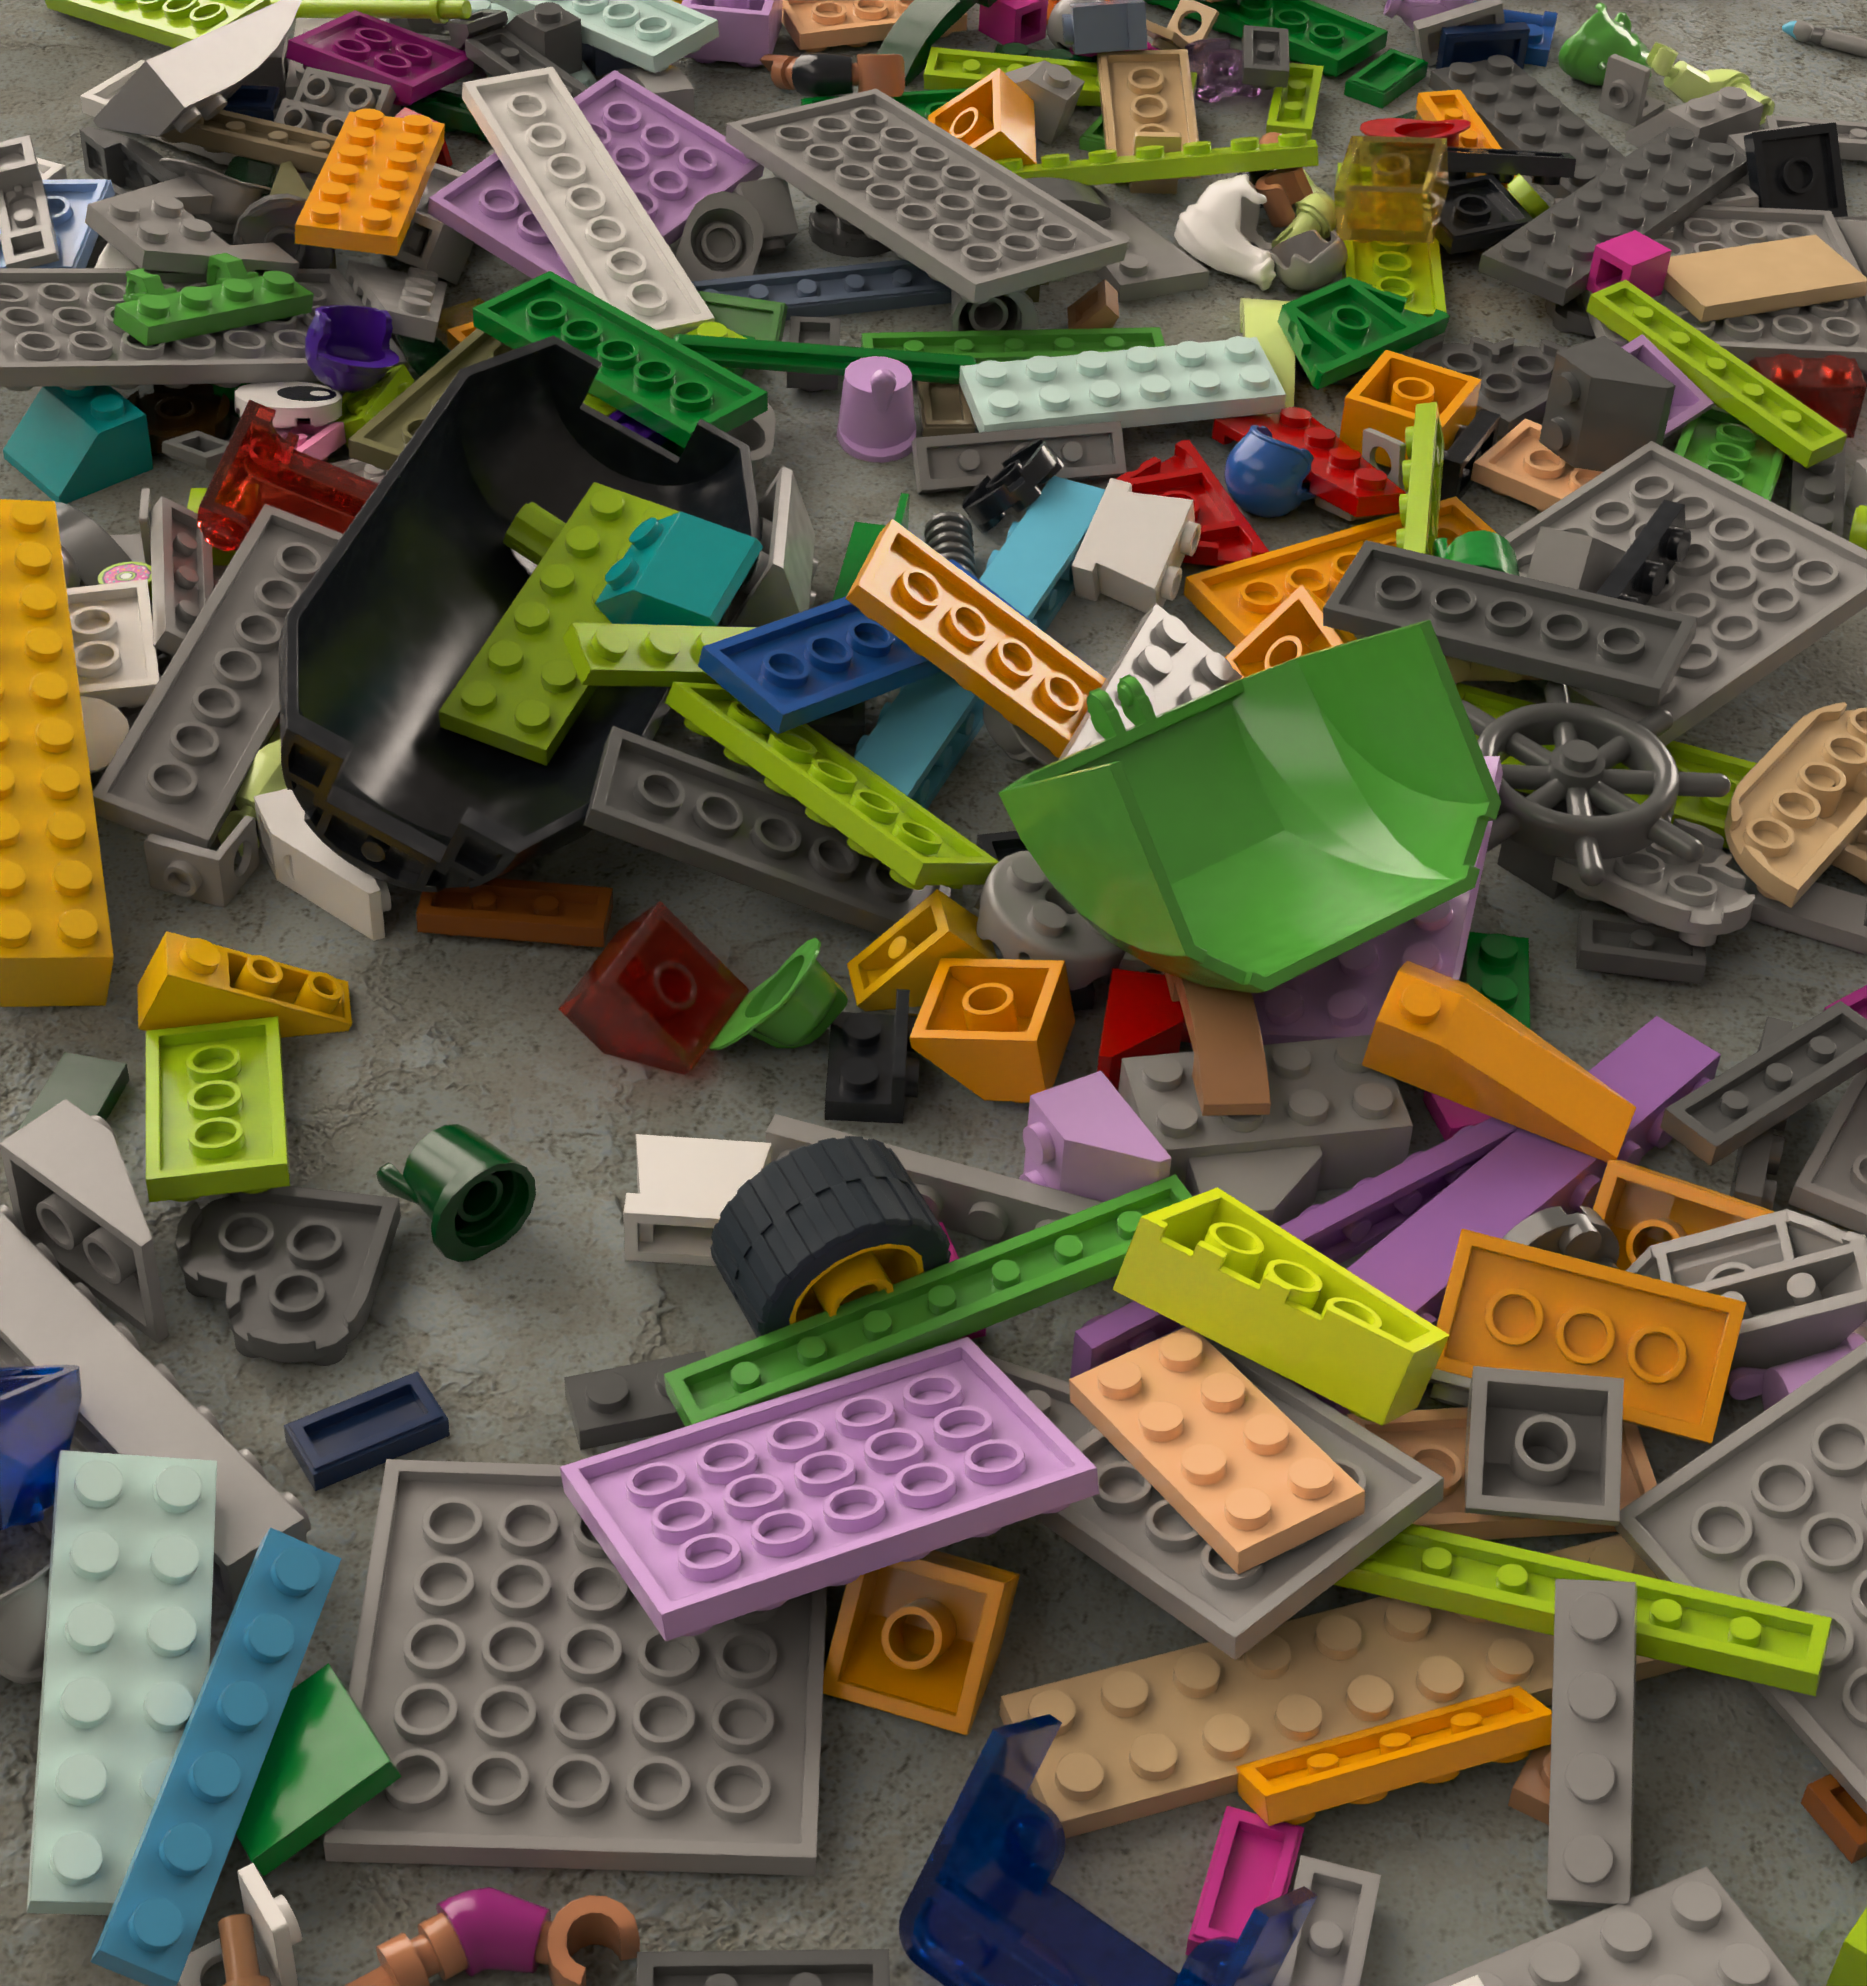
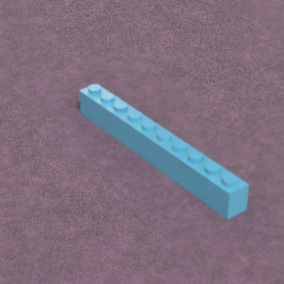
[854,476,1105,810]

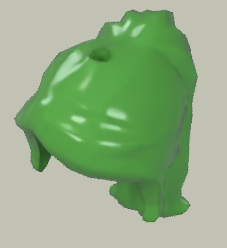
[1558,2,1652,86]

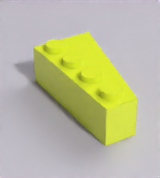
[1112,1187,1449,1426]

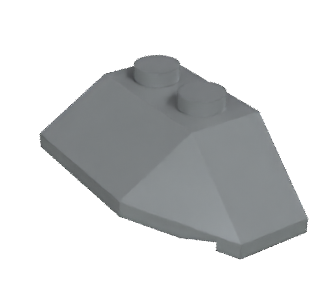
[1626,1209,1867,1373]

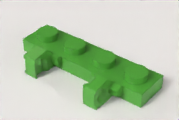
[113,253,314,346]

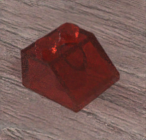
[1747,354,1867,438]
[558,901,749,1075]

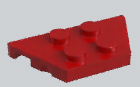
[1116,439,1269,567]

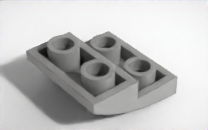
[274,67,396,136]

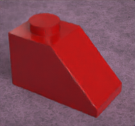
[1097,968,1191,1091]

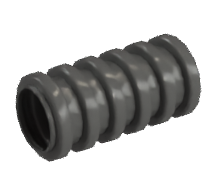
[924,511,976,577]

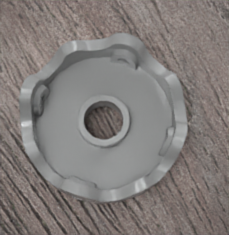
[974,851,1126,990]

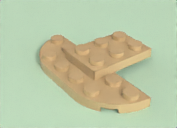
[1725,702,1867,908]

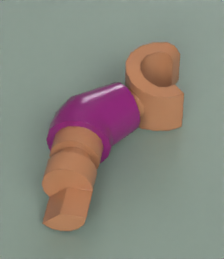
[345,1887,640,1986]

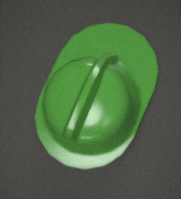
[706,937,848,1051]

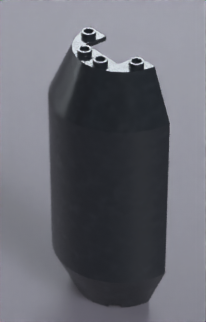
[278,336,762,893]

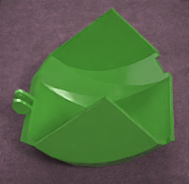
[998,619,1501,993]

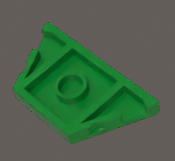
[1277,277,1450,390]

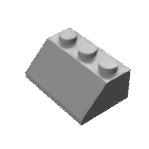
[722,466,819,627]

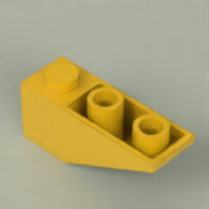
[137,931,352,1038]

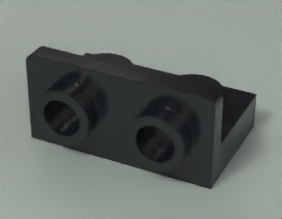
[825,989,919,1124]

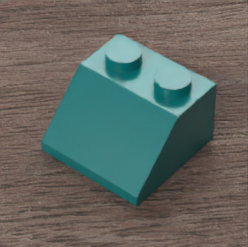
[3,385,153,504]
[595,512,764,626]

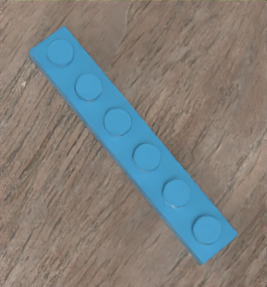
[90,1527,341,1986]

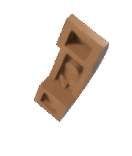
[1164,972,1271,1116]

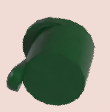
[376,1124,536,1262]

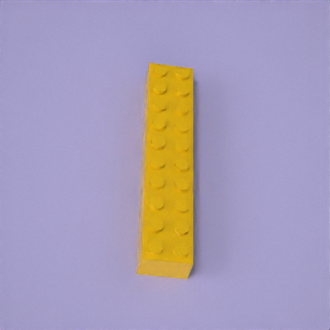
[0,499,114,1007]

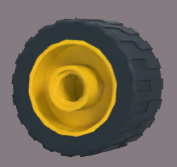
[710,1136,951,1337]

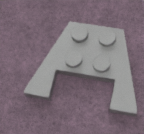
[85,176,300,281]

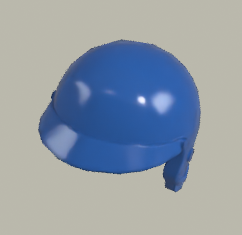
[1224,425,1316,518]

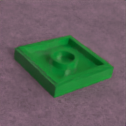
[236,1663,402,1876]

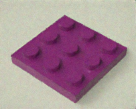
[286,10,474,106]

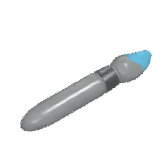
[1782,20,1867,58]

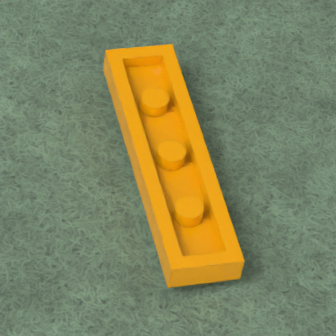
[1235,1685,1552,1826]

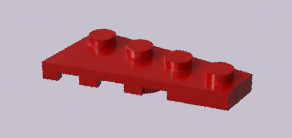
[1212,407,1406,517]

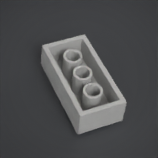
[1118,1035,1413,1191]

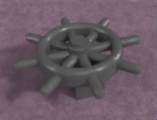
[1462,681,1731,900]

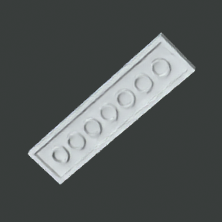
[462,67,715,339]

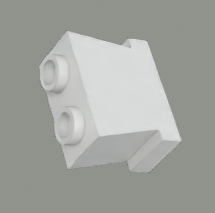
[1072,478,1201,613]
[623,1134,772,1266]

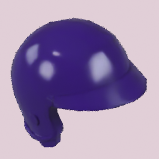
[305,305,400,393]

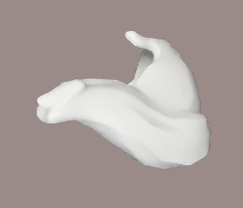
[1174,174,1276,291]

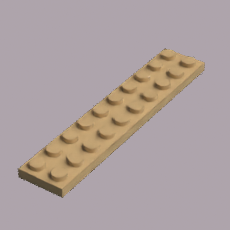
[999,1534,1687,1842]

